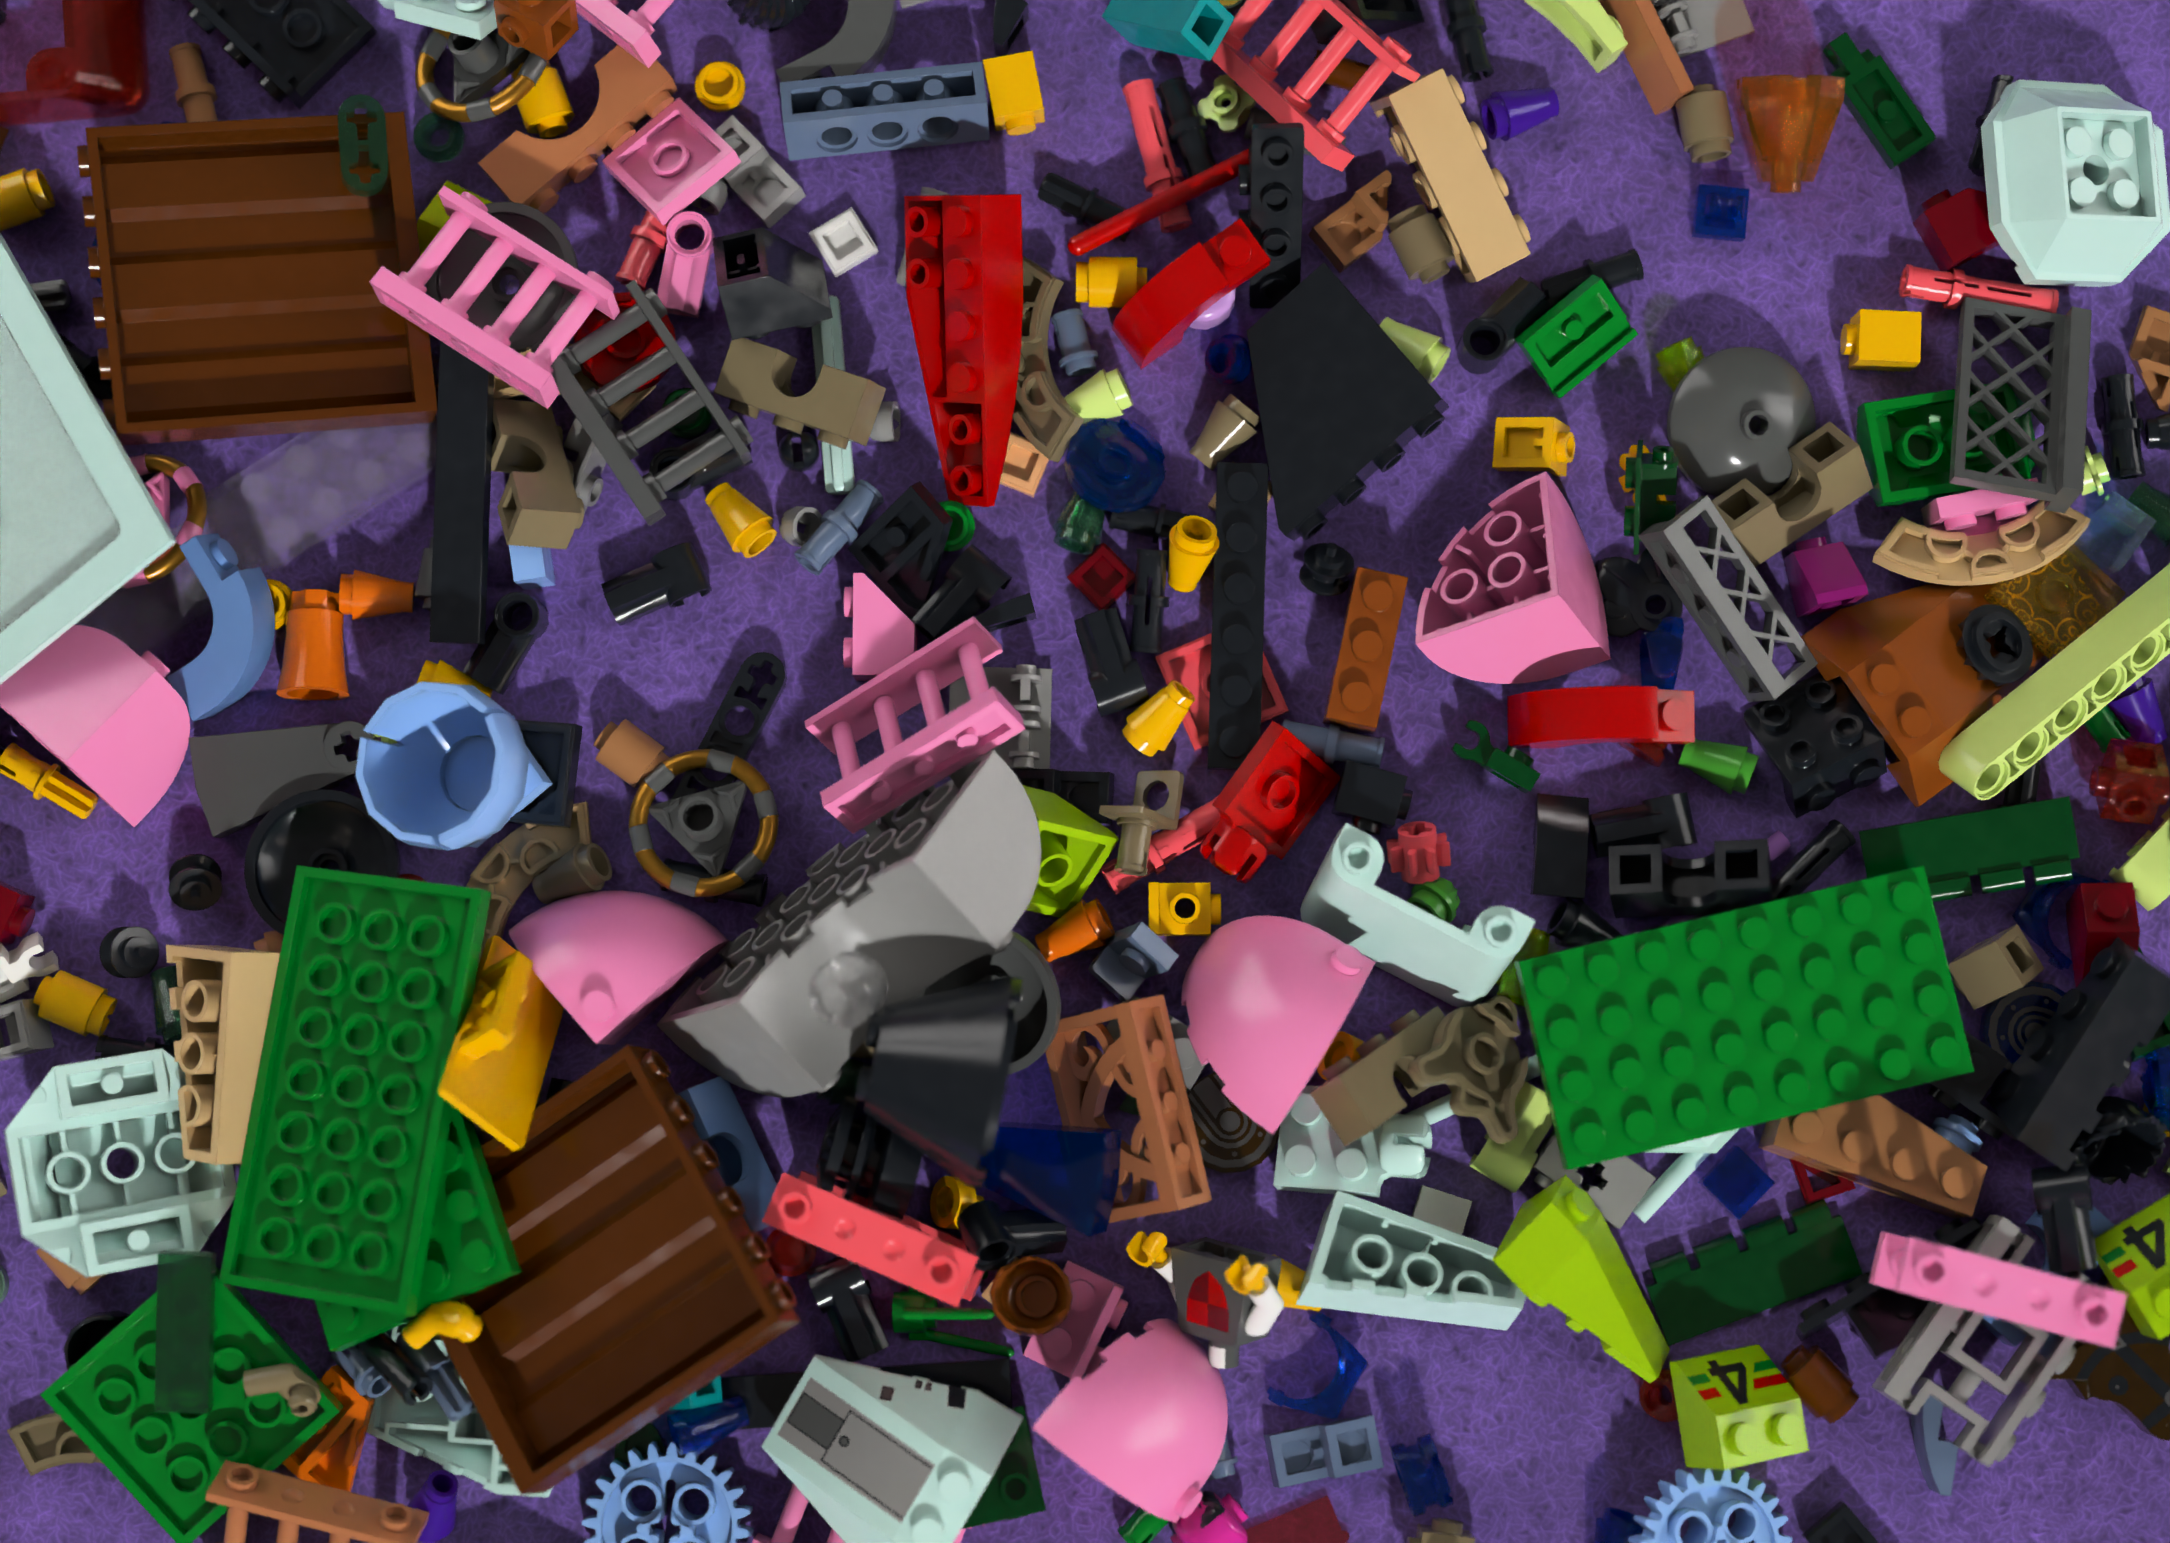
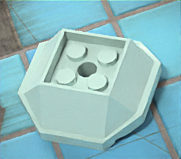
[1981,79,2170,287]
[4,1048,236,1278]

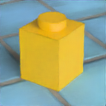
[983,50,1045,136]
[1840,309,1922,372]

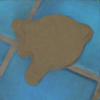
[1408,995,1528,1144]

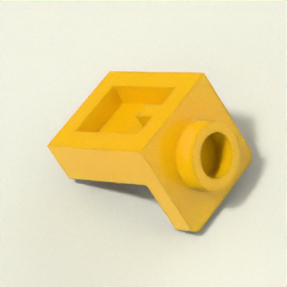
[1492,417,1575,476]

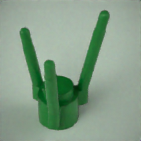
[892,1271,1014,1357]

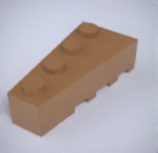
[1758,1095,1987,1219]

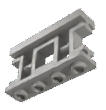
[1871,1214,2103,1467]

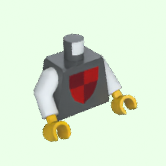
[1126,1231,1284,1369]

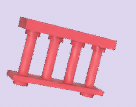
[1212,0,1421,172]
[762,1170,985,1307]

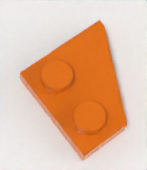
[282,1364,375,1492]

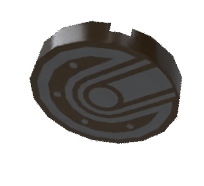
[1187,1072,1280,1173]

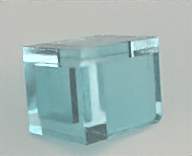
[2068,491,2156,577]

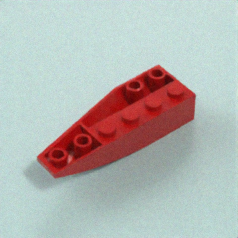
[904,194,1023,507]

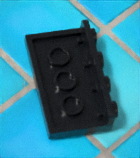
[173,0,377,110]

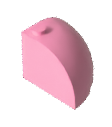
[1416,471,1611,684]
[0,625,190,827]
[508,890,729,1045]
[1181,915,1376,1134]
[1032,1318,1228,1523]

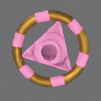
[120,454,207,589]

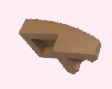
[1308,169,1392,273]
[2128,305,2170,412]

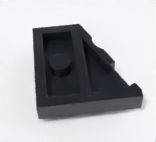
[848,481,953,620]

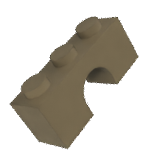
[713,338,886,450]
[491,398,584,549]
[1712,421,1873,567]
[1310,1006,1445,1146]

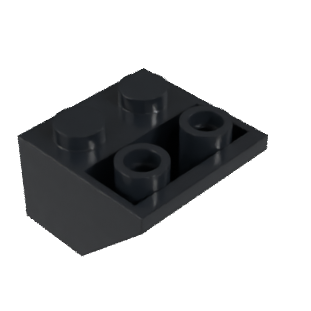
[712,227,833,340]

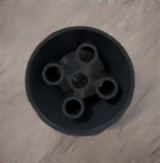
[855,975,1022,1189]

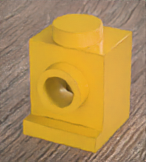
[1148,882,1221,936]

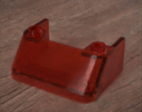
[0,0,150,127]

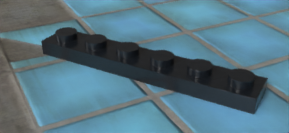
[1207,462,1269,770]

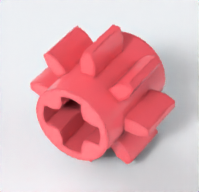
[1386,821,1451,884]

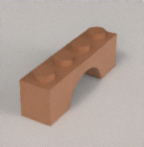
[478,45,678,213]

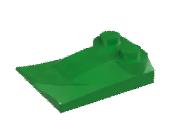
[1856,383,2036,507]

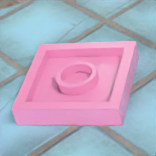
[602,98,741,226]

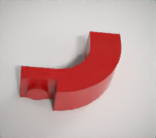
[1112,218,1271,369]
[1507,686,1695,748]

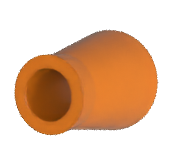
[339,569,414,620]
[1035,898,1115,963]

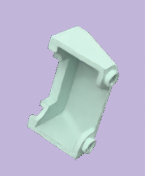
[1300,823,1536,1008]

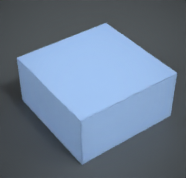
[509,545,556,590]

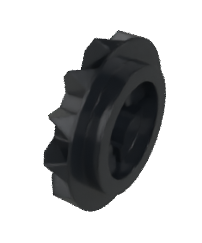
[1956,604,2033,687]

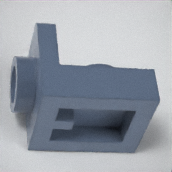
[1088,921,1179,1001]

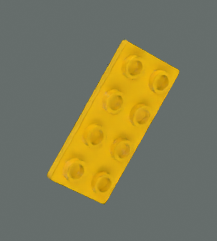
[438,935,564,1151]

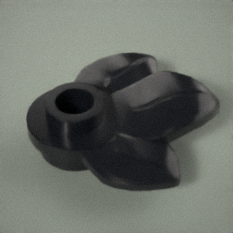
[1595,548,1683,638]

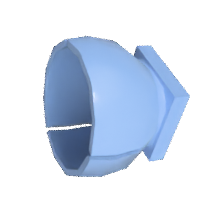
[355,682,553,850]

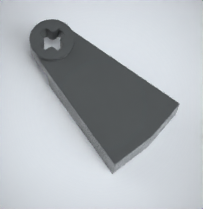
[189,721,378,839]

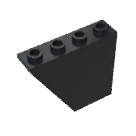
[1246,262,1449,541]

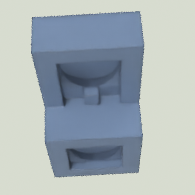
[1911,1380,1958,1496]
[1264,1415,1384,1488]

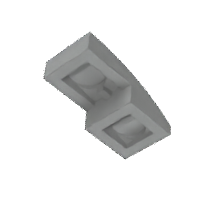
[715,115,806,229]

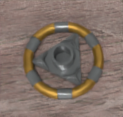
[415,28,547,123]
[628,749,779,897]

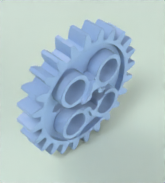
[581,1439,754,1543]
[1628,1468,1793,1543]

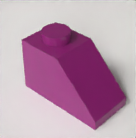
[1784,537,1869,618]

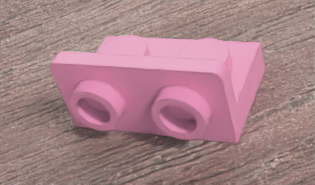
[1921,477,2038,536]
[1023,1260,1129,1381]

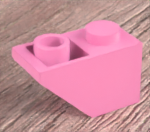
[843,573,917,681]

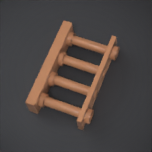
[205,1460,429,1543]

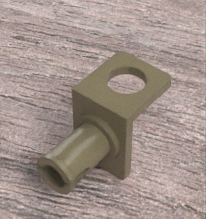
[1099,770,1184,876]

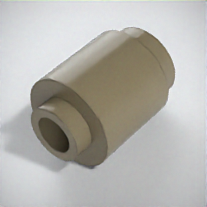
[1675,84,1735,163]
[1388,204,1455,284]

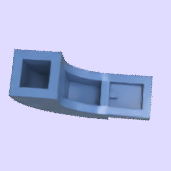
[167,533,275,721]

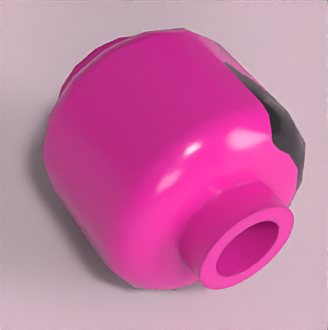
[1170,1490,1249,1543]

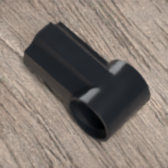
[1457,277,1551,374]
[649,428,753,501]
[601,542,712,626]
[911,544,1012,642]
[463,592,549,695]
[1074,607,1149,717]
[1589,792,1698,858]
[2031,1163,2097,1272]
[957,1200,1068,1271]
[806,1256,890,1362]

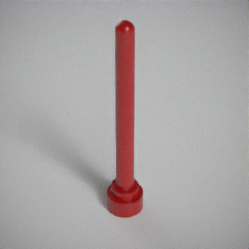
[1067,122,1278,256]

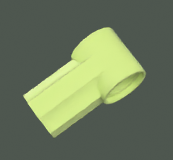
[1469,1081,1553,1193]

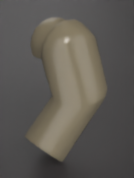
[243,1363,321,1417]

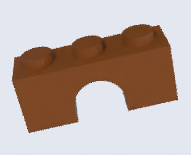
[1323,567,1408,734]

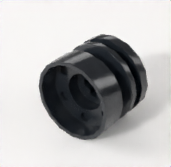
[815,1091,924,1222]

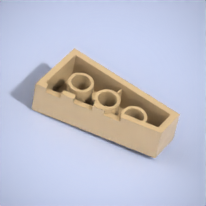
[1370,68,1531,283]
[165,944,280,1165]

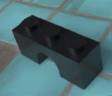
[1609,839,1773,918]

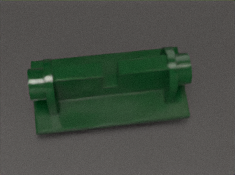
[1624,440,1679,555]

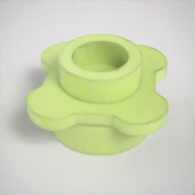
[1197,75,1256,133]
[2081,445,2111,496]

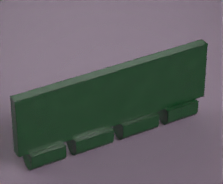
[1858,796,2080,902]
[1645,1199,1863,1346]

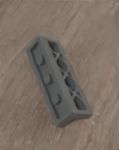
[1638,495,1818,702]

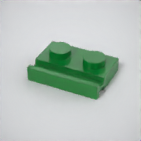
[1514,275,1638,399]

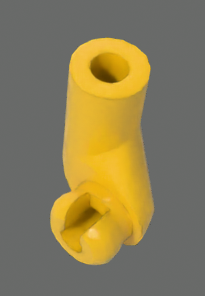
[402,1301,482,1349]

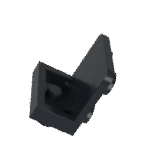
[1744,672,1887,818]

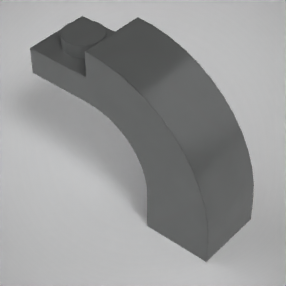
[776,0,897,82]

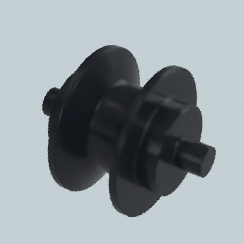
[1299,543,1354,596]
[169,854,222,911]
[99,926,159,978]

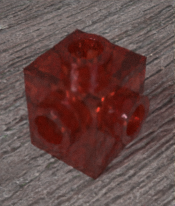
[2089,738,2170,825]

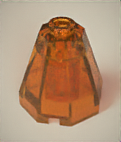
[1734,75,1845,193]

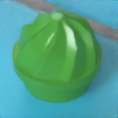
[1407,877,1461,924]

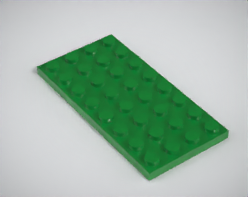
[219,865,492,1316]
[1514,865,1974,1170]

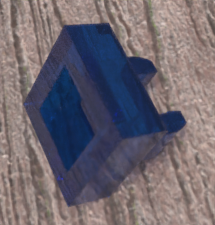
[1692,184,1750,242]

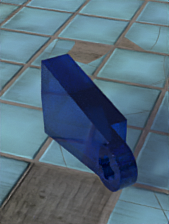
[943,1122,1122,1237]

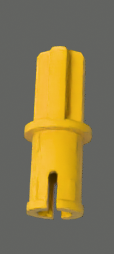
[0,742,98,819]

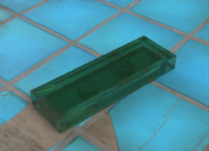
[155,1250,216,1414]

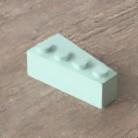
[1295,1190,1526,1331]

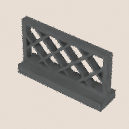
[1949,297,2092,513]

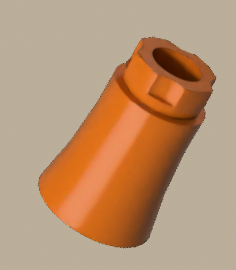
[276,589,350,701]

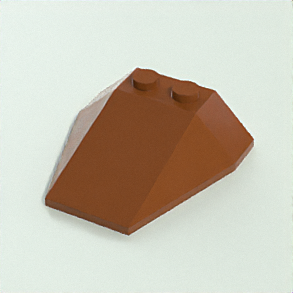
[1801,582,2048,808]

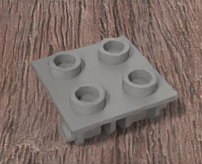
[1651,0,1755,58]
[949,664,1052,769]

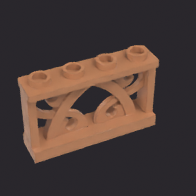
[1045,994,1212,1227]

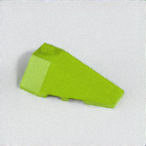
[1492,1175,1670,1383]

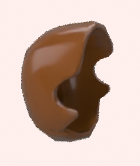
[989,1256,1073,1337]

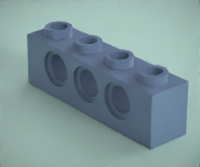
[779,62,990,161]

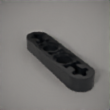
[671,652,787,800]

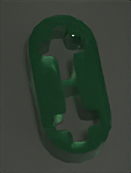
[337,94,388,197]

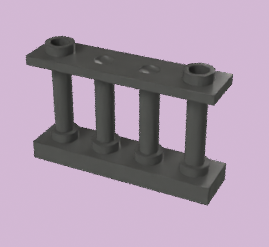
[530,280,754,526]

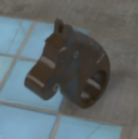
[2050,1273,2170,1441]

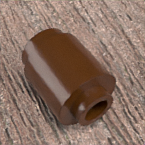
[1780,1345,1859,1424]

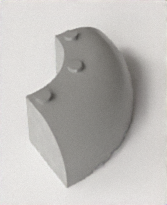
[657,750,1041,1097]

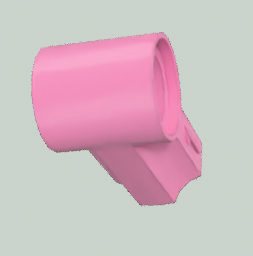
[657,211,715,318]

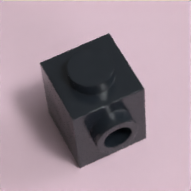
[1331,760,1413,835]

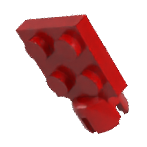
[1199,721,1341,884]

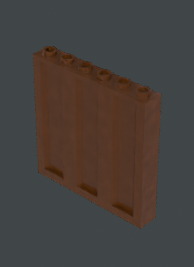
[77,112,438,446]
[439,1045,801,1494]

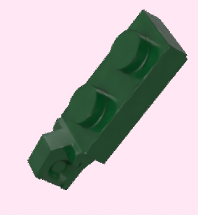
[1823,32,1936,170]

